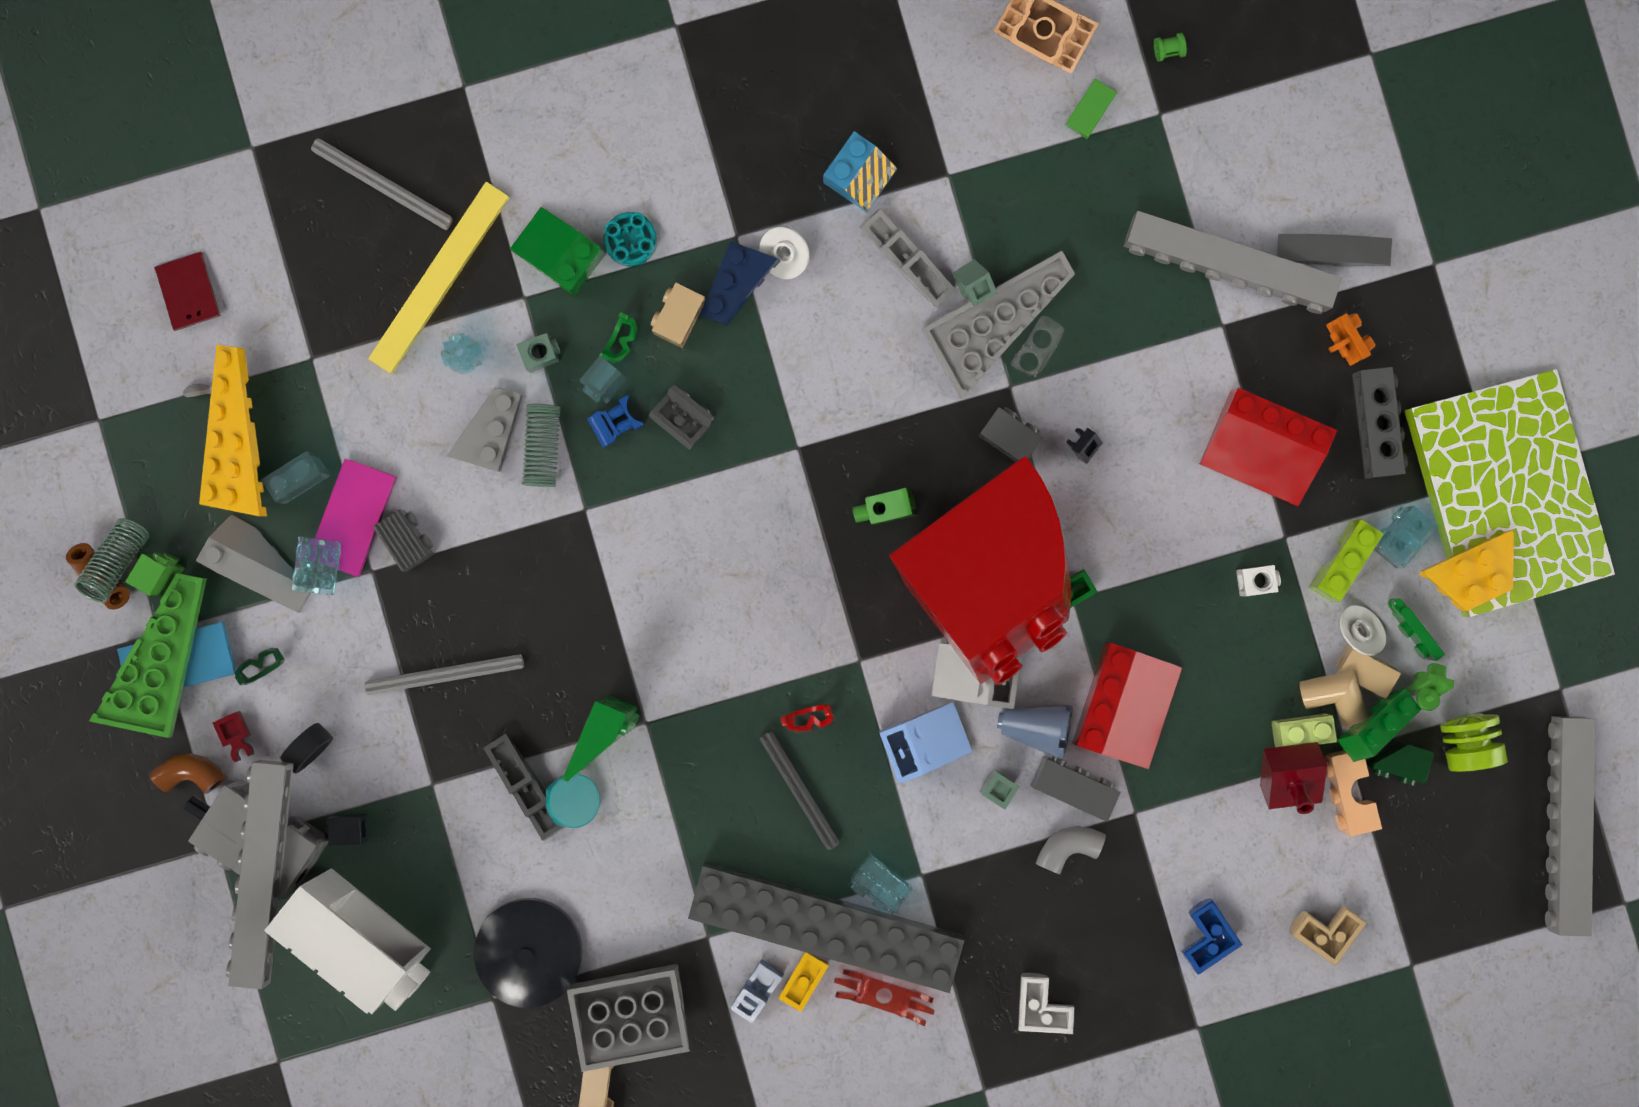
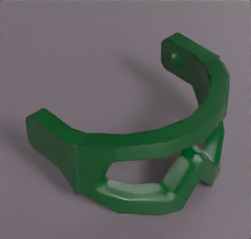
[234,648,285,686]

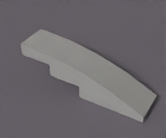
[859,209,955,307]

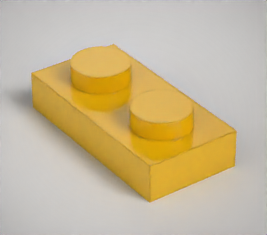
[778,952,829,1012]

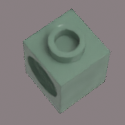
[952,259,997,307]
[516,333,561,373]
[979,769,1019,810]

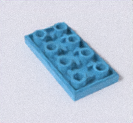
[117,622,236,688]

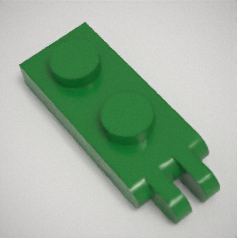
[1388,598,1445,661]

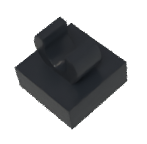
[1066,428,1103,464]

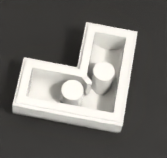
[1018,973,1074,1034]

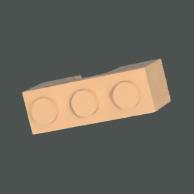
[1324,750,1382,837]

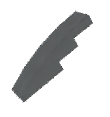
[1277,234,1392,266]
[483,734,566,841]

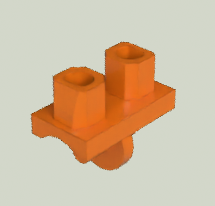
[1326,313,1375,366]

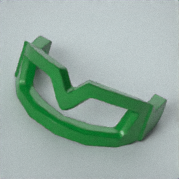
[599,312,637,363]

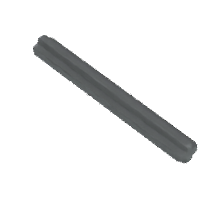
[760,731,839,850]

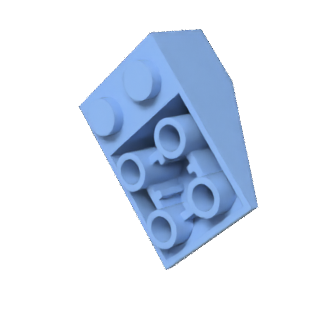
[878,702,973,784]

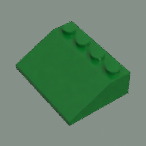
[562,695,640,782]

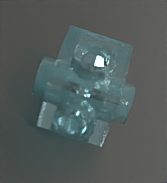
[441,333,482,374]

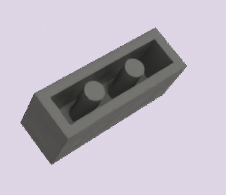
[1030,756,1121,822]

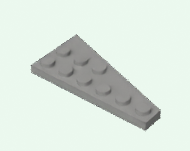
[922,251,1075,400]

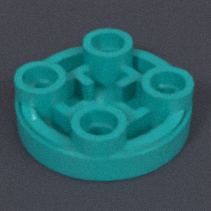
[603,212,657,267]
[546,774,600,828]

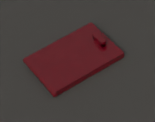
[154,251,221,331]

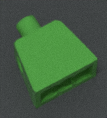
[853,488,918,524]

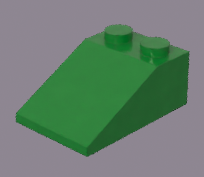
[510,207,605,297]

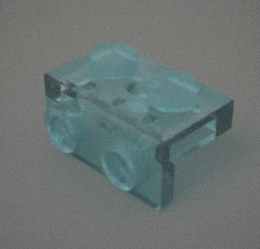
[292,537,341,595]

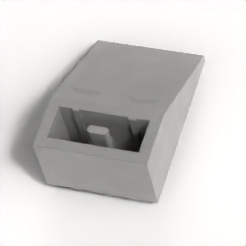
[931,643,1021,709]

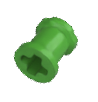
[1154,33,1187,62]

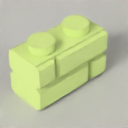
[1272,713,1337,747]

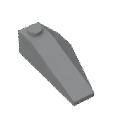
[196,515,313,613]

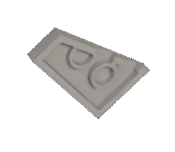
[447,387,522,472]

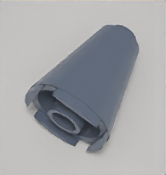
[997,705,1073,760]

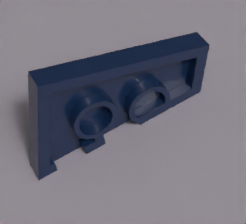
[700,241,780,326]

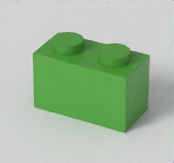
[126,552,185,596]

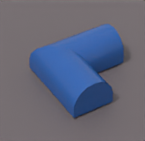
[1181,898,1243,975]

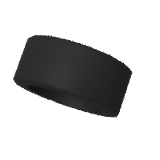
[280,723,333,774]

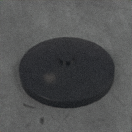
[474,898,583,1008]

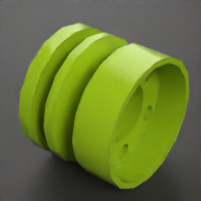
[1440,713,1508,772]

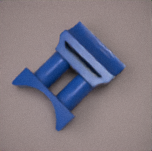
[587,395,644,448]

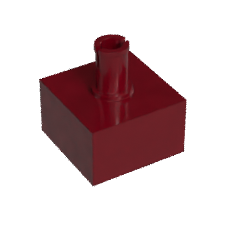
[1260,742,1327,814]

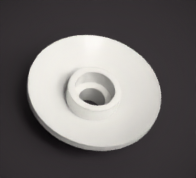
[759,226,809,279]
[1340,605,1386,656]

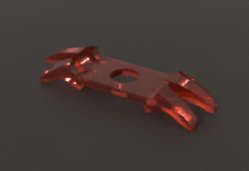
[834,969,935,1026]

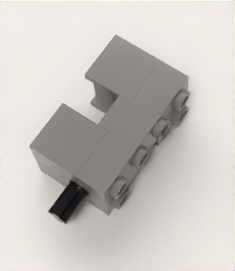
[183,780,328,901]

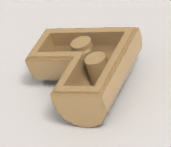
[1300,670,1368,728]
[1289,905,1367,966]

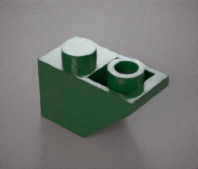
[1366,743,1435,786]

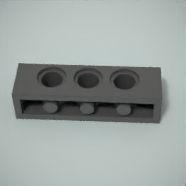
[1352,367,1408,479]

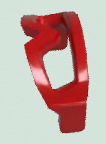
[781,704,834,732]

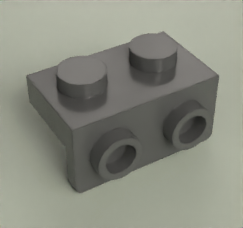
[649,385,714,450]

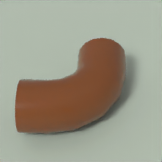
[66,543,130,610]
[149,753,227,794]

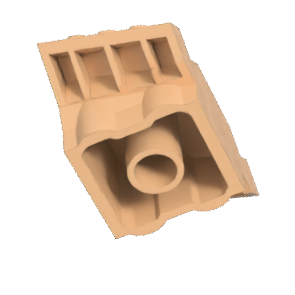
[994,0,1099,73]

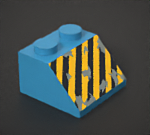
[823,131,897,213]

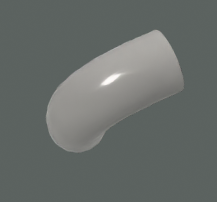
[1035,826,1106,874]

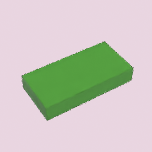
[1065,79,1117,139]

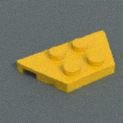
[1419,530,1514,611]

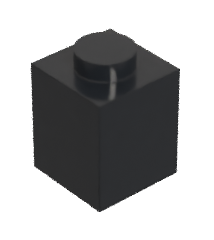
[324,814,368,846]

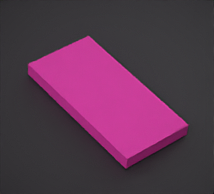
[307,458,397,577]

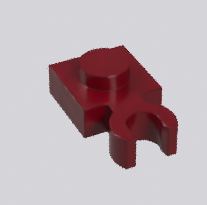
[212,711,254,762]

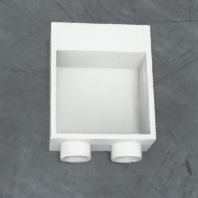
[264,868,431,1014]

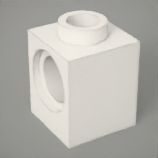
[1236,565,1281,596]

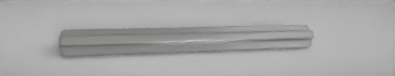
[311,138,453,230]
[365,654,524,695]

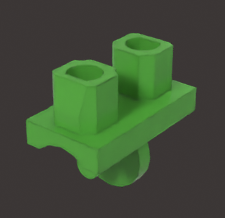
[1406,663,1454,711]

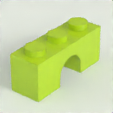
[1309,519,1384,602]

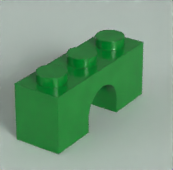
[1337,688,1422,762]

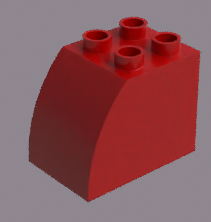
[889,456,1071,685]

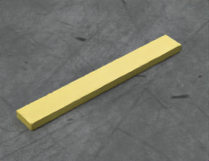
[368,182,510,374]

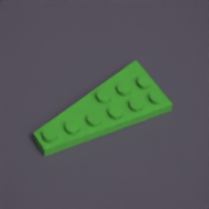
[89,573,207,738]

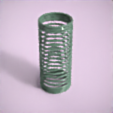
[521,404,561,487]
[74,518,149,602]

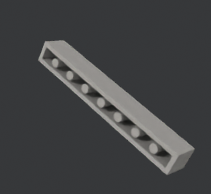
[1123,211,1342,314]
[1545,716,1595,936]
[226,760,294,989]

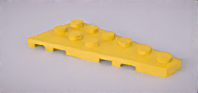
[199,344,267,516]

